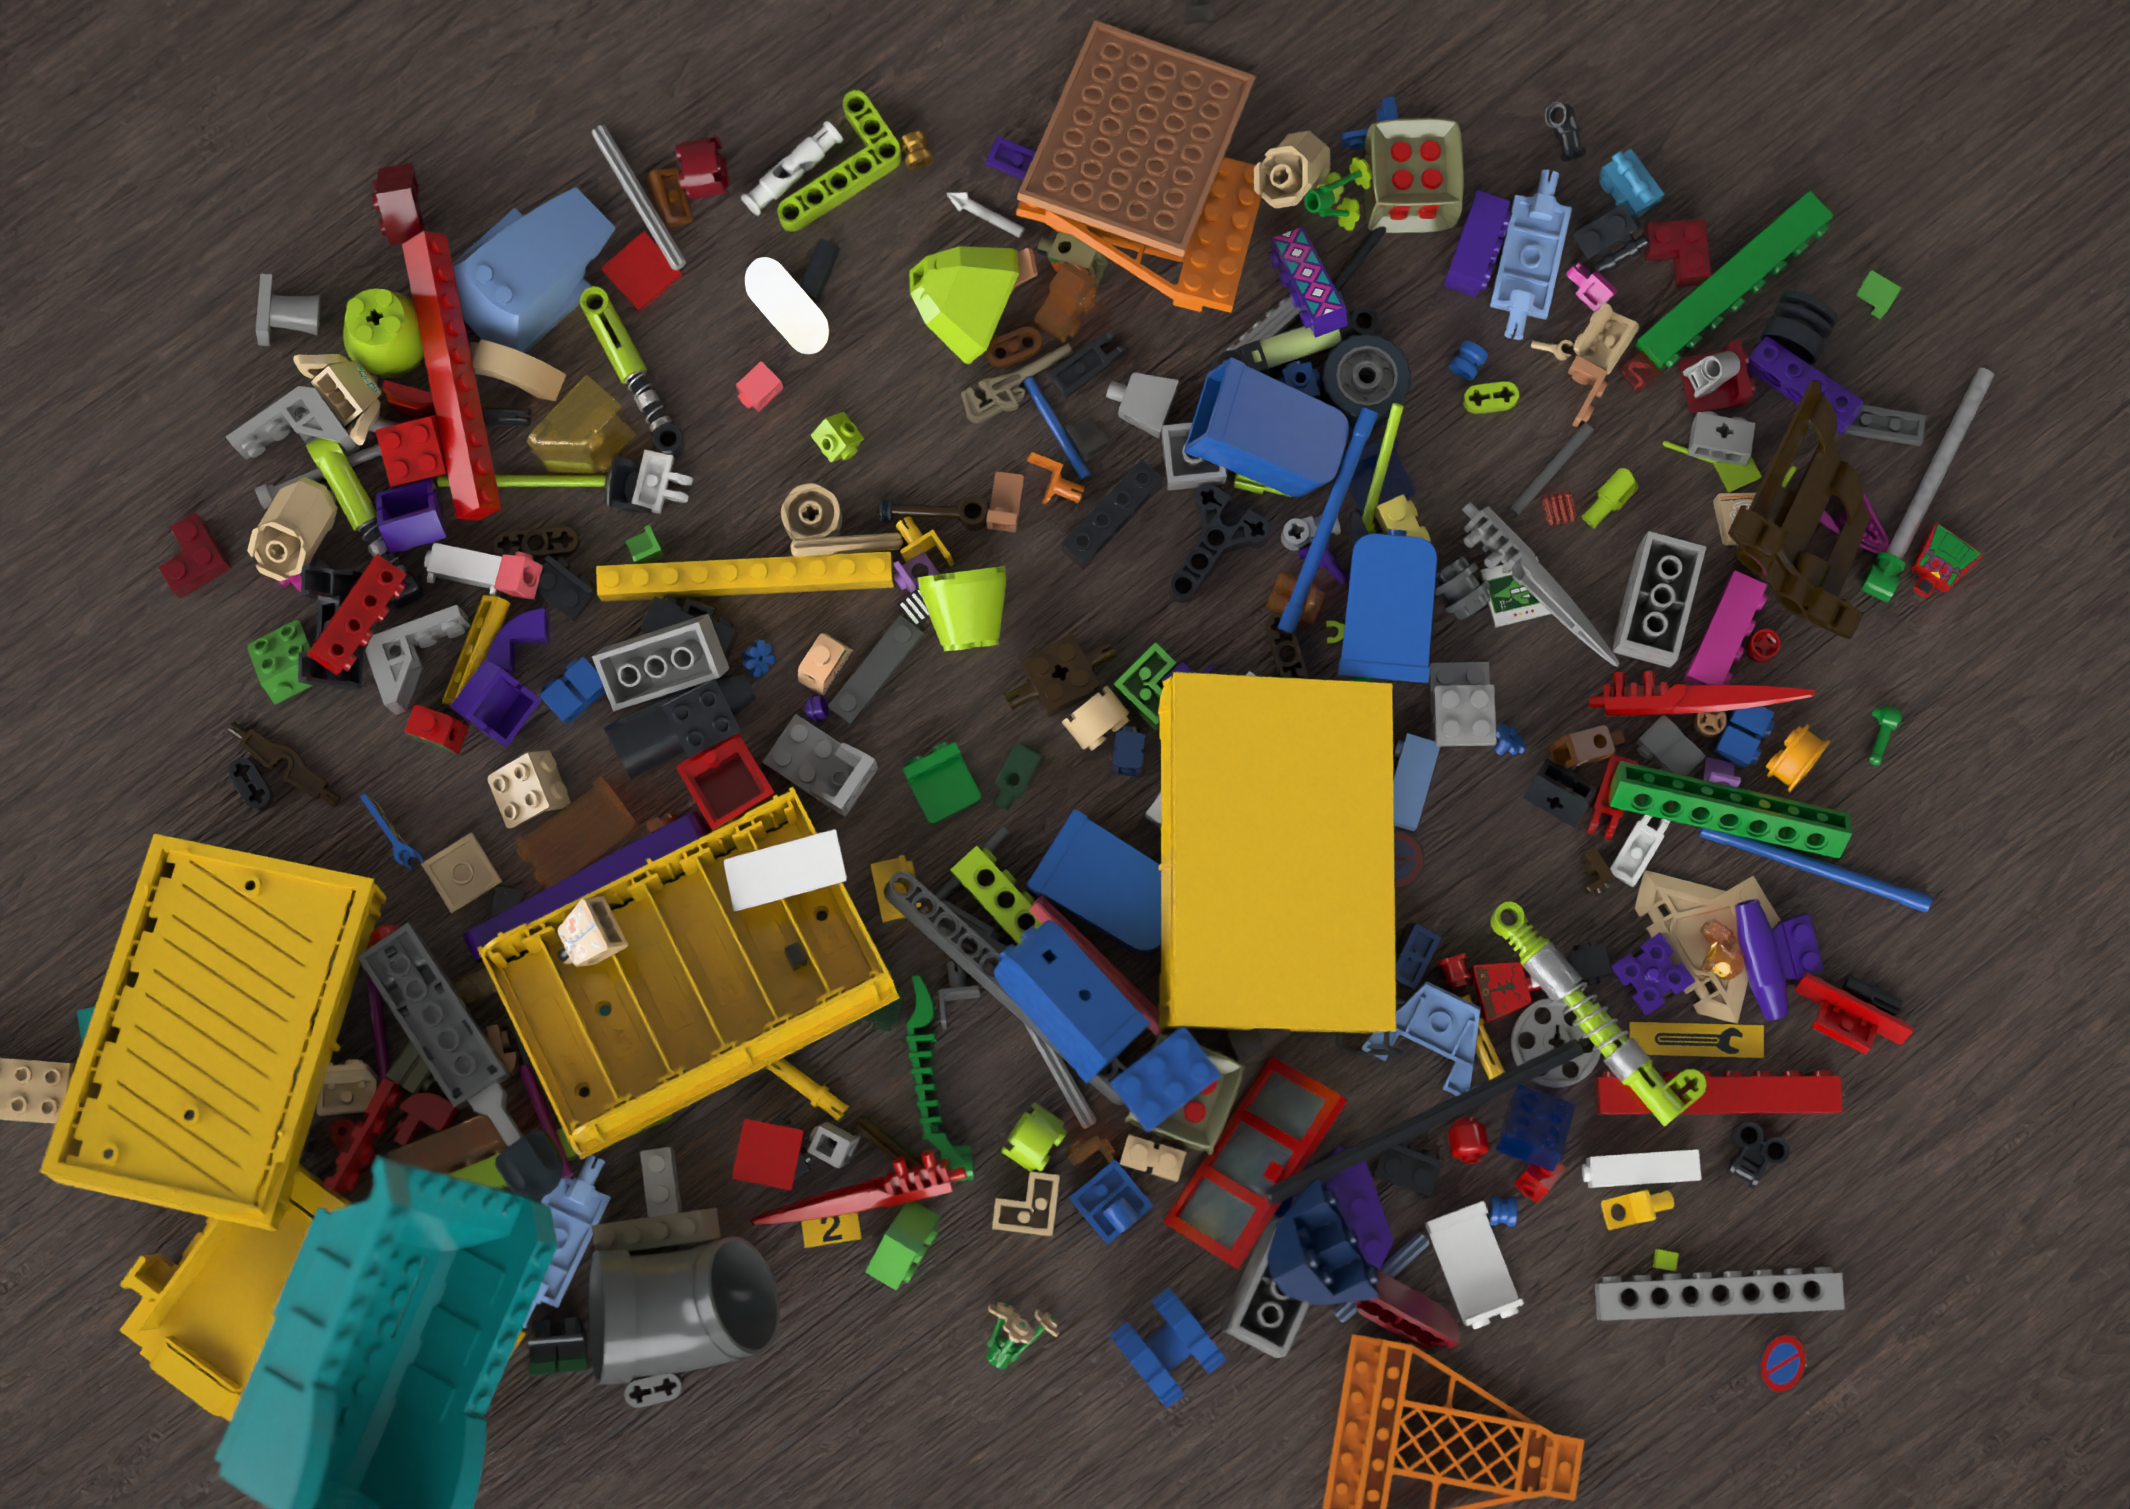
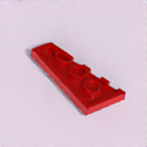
[322,1078,401,1196]

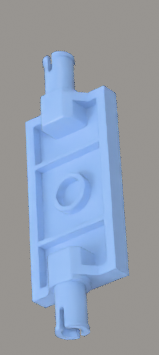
[1490,170,1572,340]
[523,1155,611,1328]

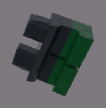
[528,1317,591,1376]

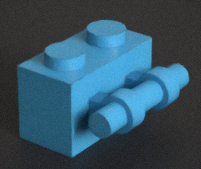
[1598,149,1665,218]

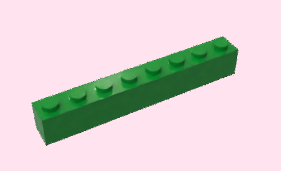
[1635,191,1834,371]

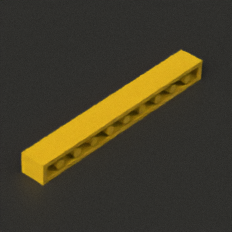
[596,552,894,602]

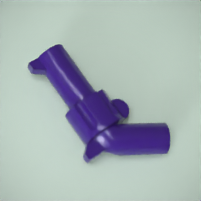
[1298,543,1350,586]

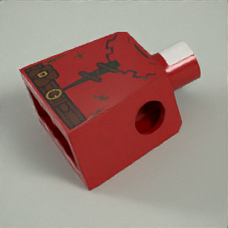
[1470,962,1543,1023]

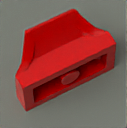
[382,380,436,419]

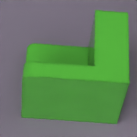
[1857,270,1902,320]
[625,524,665,564]

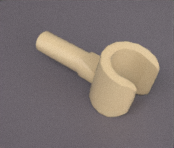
[1531,340,1574,360]

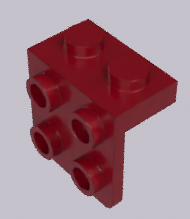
[1678,340,1755,415]

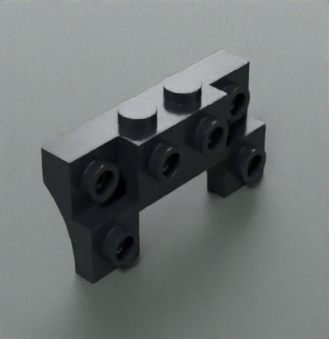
[298,565,363,691]

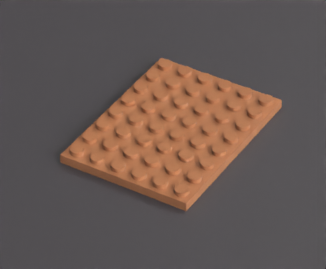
[1017,20,1256,257]

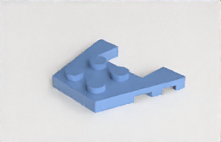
[1361,981,1481,1096]

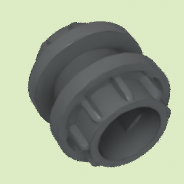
[1435,556,1491,620]

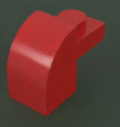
[394,1093,459,1148]

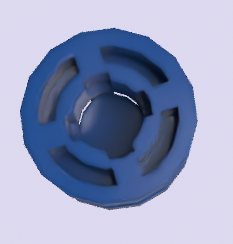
[1449,340,1488,381]

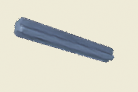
[1333,1233,1429,1322]

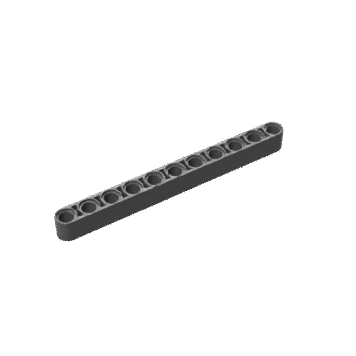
[884,871,1127,1105]

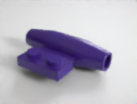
[1735,899,1824,1020]

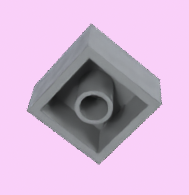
[1161,422,1227,491]

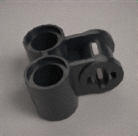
[1726,1122,1790,1189]

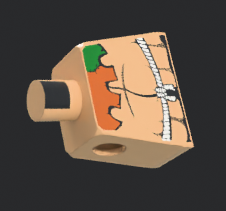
[798,633,853,696]

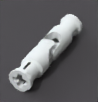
[741,121,843,216]

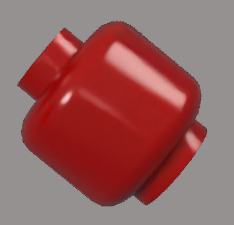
[1447,1117,1489,1164]

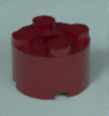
[675,136,729,199]

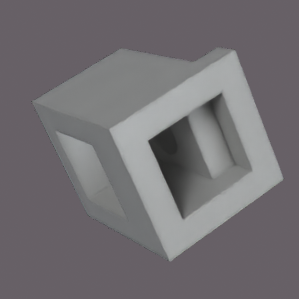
[808,1122,860,1169]

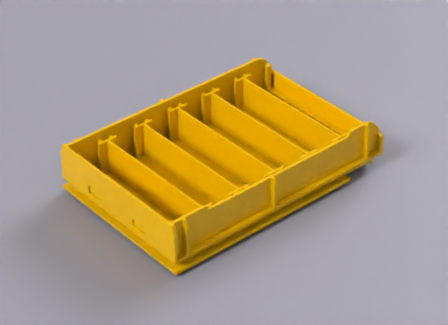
[477,787,900,1160]
[40,834,386,1231]

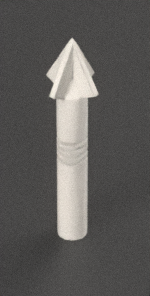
[947,192,1024,238]

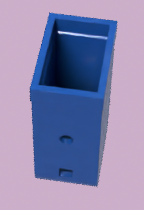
[1184,357,1349,497]
[1338,529,1437,683]
[1027,809,1161,956]
[994,920,1150,1084]

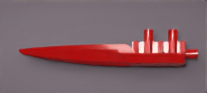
[1589,671,1816,716]
[749,1150,967,1225]

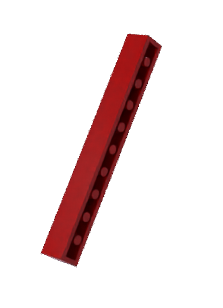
[402,231,502,520]

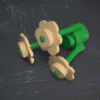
[985,1302,1060,1369]

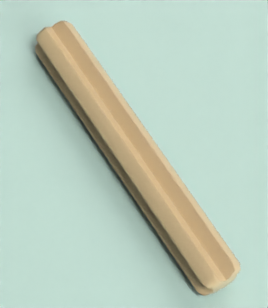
[790,533,903,557]

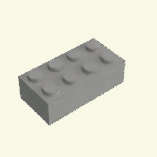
[592,613,730,711]

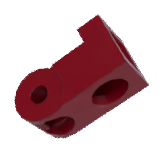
[330,1118,383,1175]

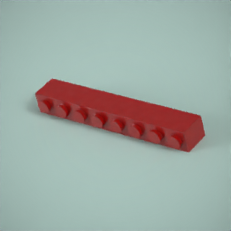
[1595,1071,1842,1115]

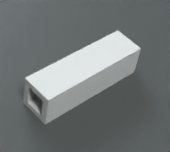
[1582,1149,1702,1188]

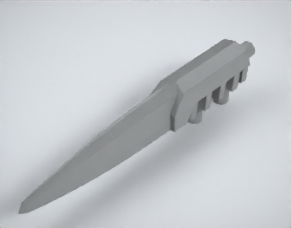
[1462,502,1619,667]

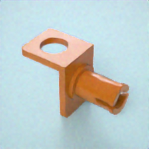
[1027,452,1085,505]

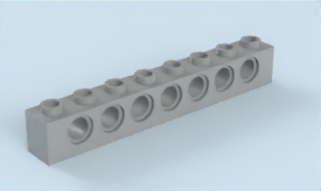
[1595,1267,1845,1320]

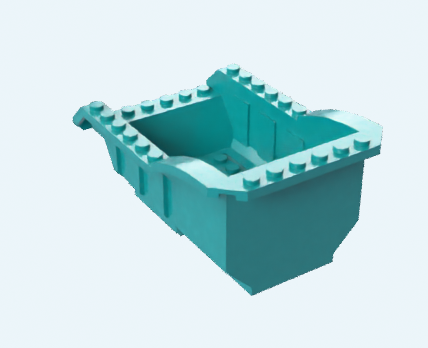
[214,1156,558,1509]

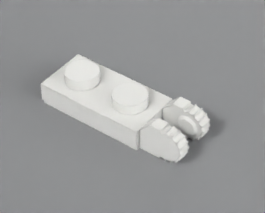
[1609,814,1671,887]

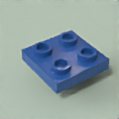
[1069,1160,1153,1245]

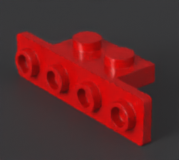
[1794,973,1914,1055]

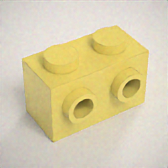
[1375,494,1431,542]

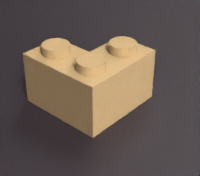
[992,1172,1060,1237]

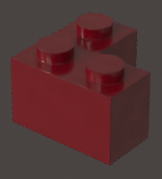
[372,163,425,246]
[1642,219,1711,287]
[158,513,232,598]

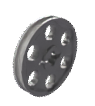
[1511,998,1601,1088]

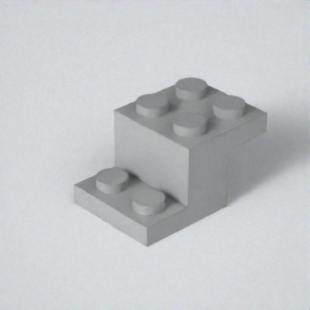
[1429,662,1496,746]

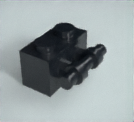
[1573,200,1650,274]

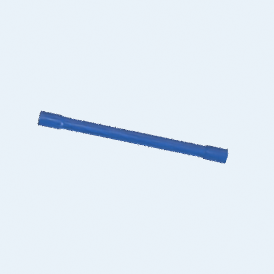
[1278,407,1378,634]
[1699,827,1933,913]

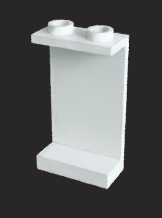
[1425,1201,1524,1329]

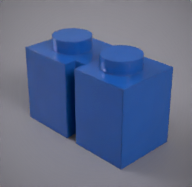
[539,656,606,726]
[1712,706,1775,769]

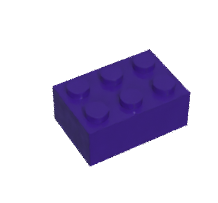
[1443,190,1513,298]

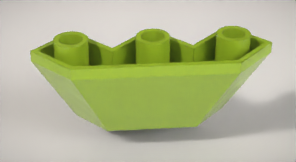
[909,246,1019,364]

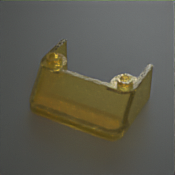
[527,374,637,474]

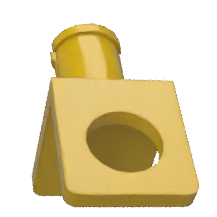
[896,516,954,566]
[1601,1190,1674,1230]

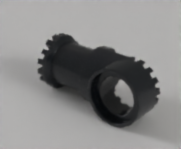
[1545,102,1586,162]

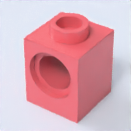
[736,361,784,412]
[494,552,543,599]

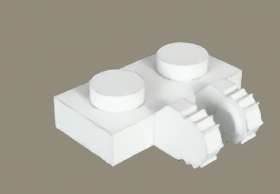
[632,450,693,514]

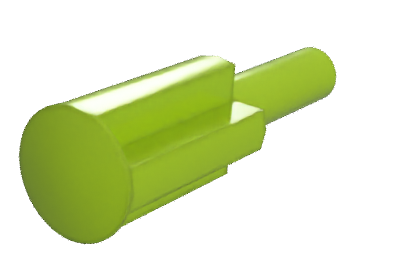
[1233,473,1291,497]

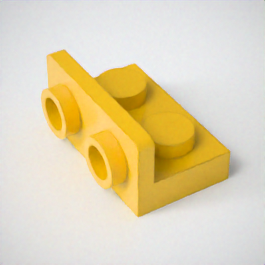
[870,855,922,923]

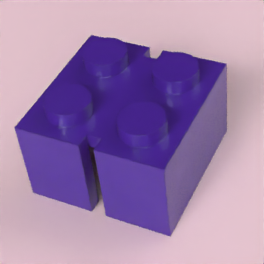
[375,477,446,554]
[450,659,541,748]

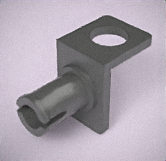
[938,960,980,1030]

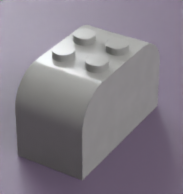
[1612,531,1706,668]
[1221,1217,1310,1358]

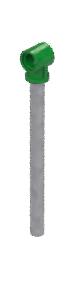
[1860,368,1994,603]

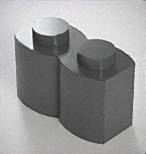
[1636,715,1706,776]

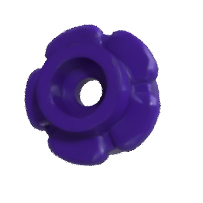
[804,694,829,722]

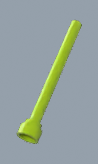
[1362,403,1404,534]

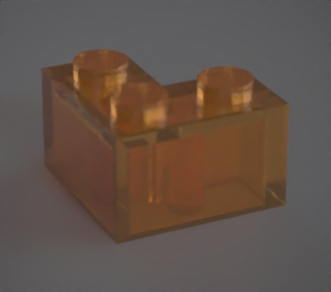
[1035,261,1097,343]

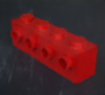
[307,554,407,675]

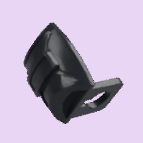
[604,456,652,514]

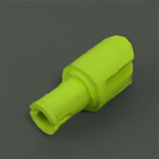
[1581,468,1638,529]

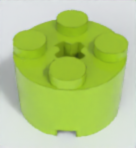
[1001,1102,1067,1172]

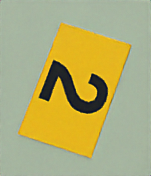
[801,1212,861,1248]

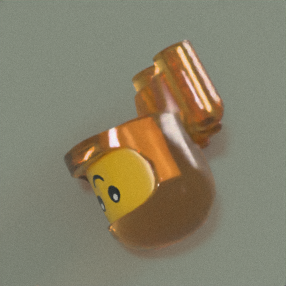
[1700,919,1745,980]

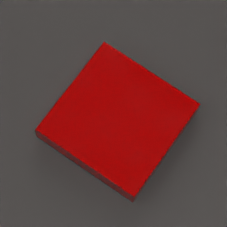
[601,231,683,312]
[732,1119,804,1190]

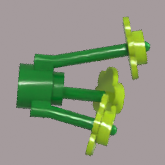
[1304,157,1373,231]

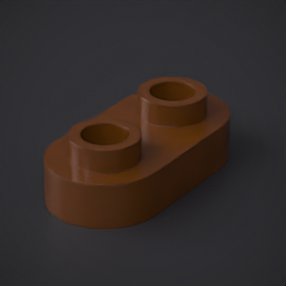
[986,326,1042,368]

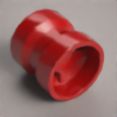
[1746,629,1781,663]

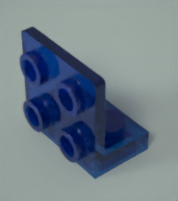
[1339,438,1415,515]

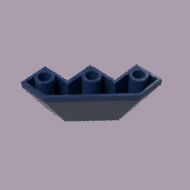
[1267,1179,1380,1305]

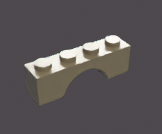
[592,1208,721,1251]

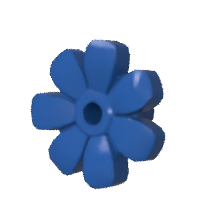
[742,640,775,677]
[1494,723,1527,755]

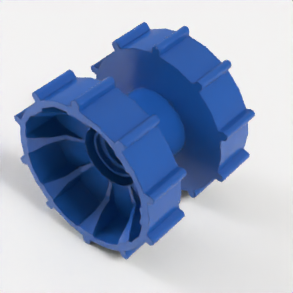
[1110,1288,1226,1408]

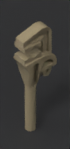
[961,343,1073,423]

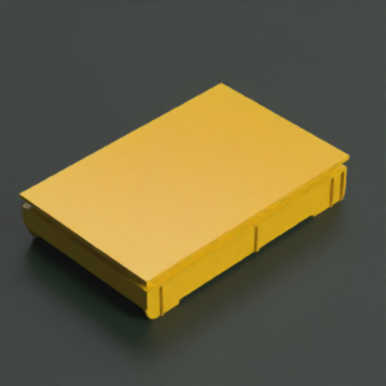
[1158,672,1396,1034]

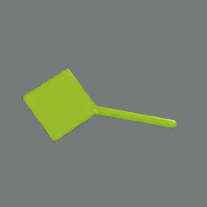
[1663,441,1762,493]

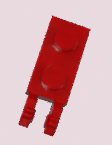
[1587,754,1640,840]

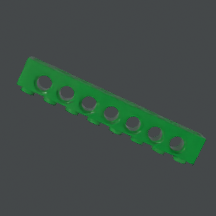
[1609,761,1852,859]

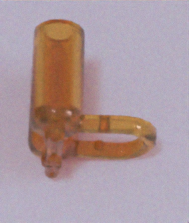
[1265,571,1326,624]

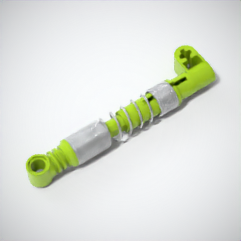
[1490,902,1706,1126]

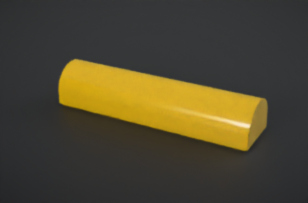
[442,595,511,707]

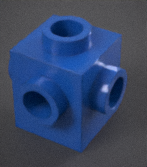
[1278,361,1321,400]

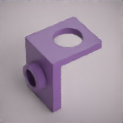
[893,552,940,594]
[1703,757,1741,787]

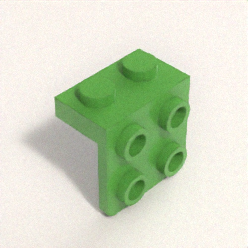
[247,620,313,705]

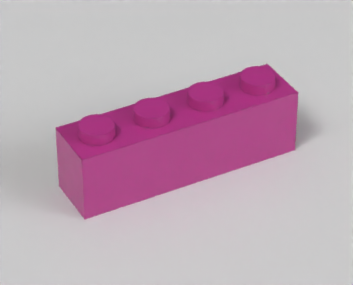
[1683,570,1768,685]

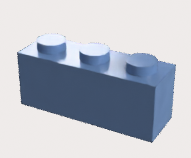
[1393,733,1440,831]

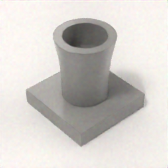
[256,274,320,346]

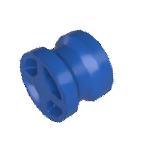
[1489,1195,1517,1227]

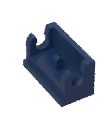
[1395,923,1441,990]

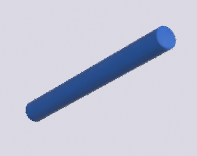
[1023,376,1091,481]

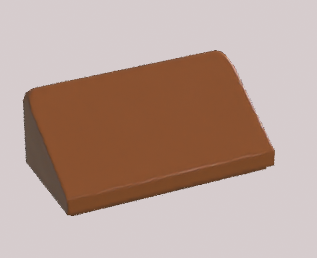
[646,168,693,229]

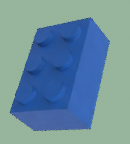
[1110,1026,1221,1133]

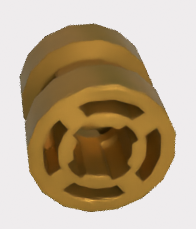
[898,131,934,170]

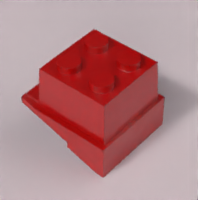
[675,733,775,832]

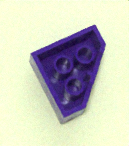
[1322,1146,1393,1269]

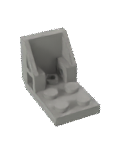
[226,386,360,460]
[365,605,471,715]
[763,714,879,817]

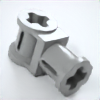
[1281,515,1341,551]

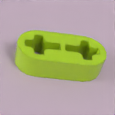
[1463,381,1519,414]

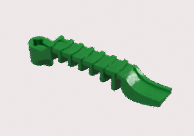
[906,976,974,1182]

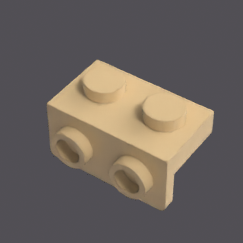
[1574,302,1640,375]

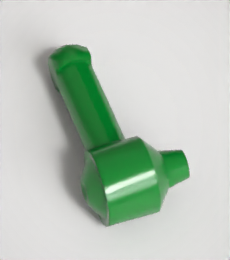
[1868,705,1902,766]

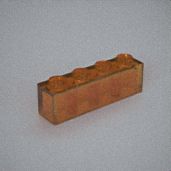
[387,1114,508,1175]

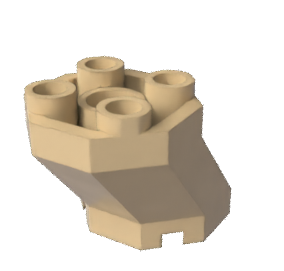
[1254,131,1330,208]
[248,477,338,581]

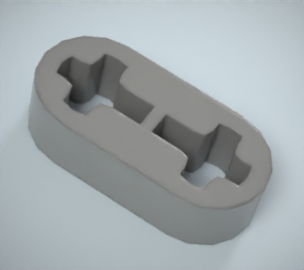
[625,1373,683,1408]

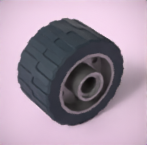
[1320,333,1411,429]

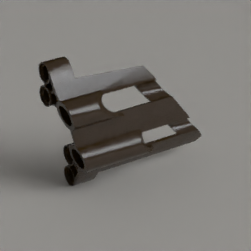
[1728,380,1871,639]

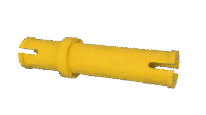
[1462,994,1505,1080]
[766,1058,850,1122]

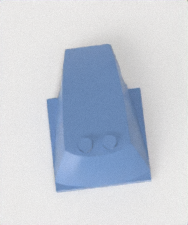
[452,187,615,354]

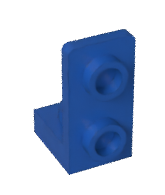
[1340,97,1398,150]

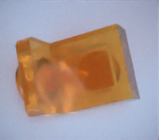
[1067,1135,1115,1167]

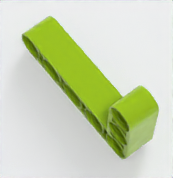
[778,91,901,232]

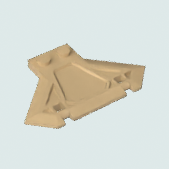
[1634,870,1781,1024]

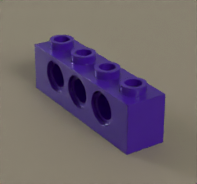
[1747,336,1863,435]

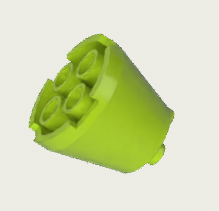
[343,289,424,378]
[917,566,1007,651]

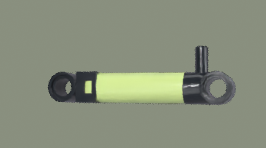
[1211,290,1379,372]

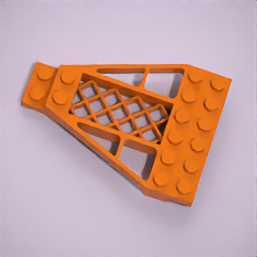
[1016,157,1261,313]
[1322,1334,1585,1509]

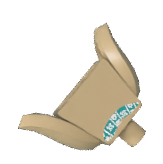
[293,354,382,445]

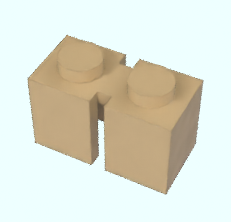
[1119,1135,1186,1182]

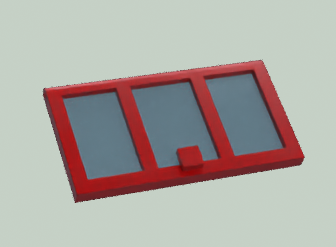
[1163,1056,1348,1270]

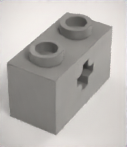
[1687,411,1756,466]

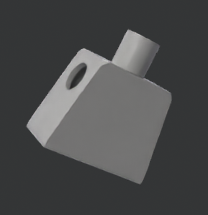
[1106,373,1179,439]

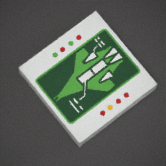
[1480,557,1551,628]

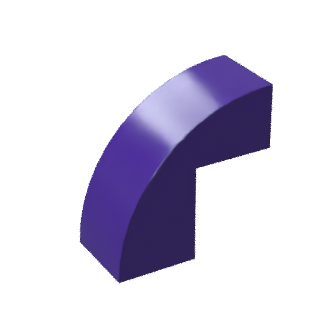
[487,609,549,673]

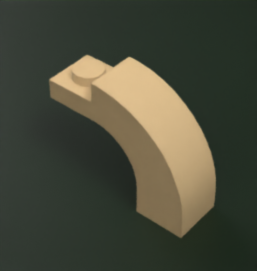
[469,340,566,401]

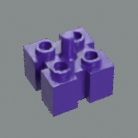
[1611,932,1696,1016]

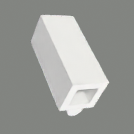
[424,543,502,596]

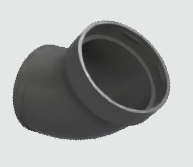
[588,1236,780,1385]

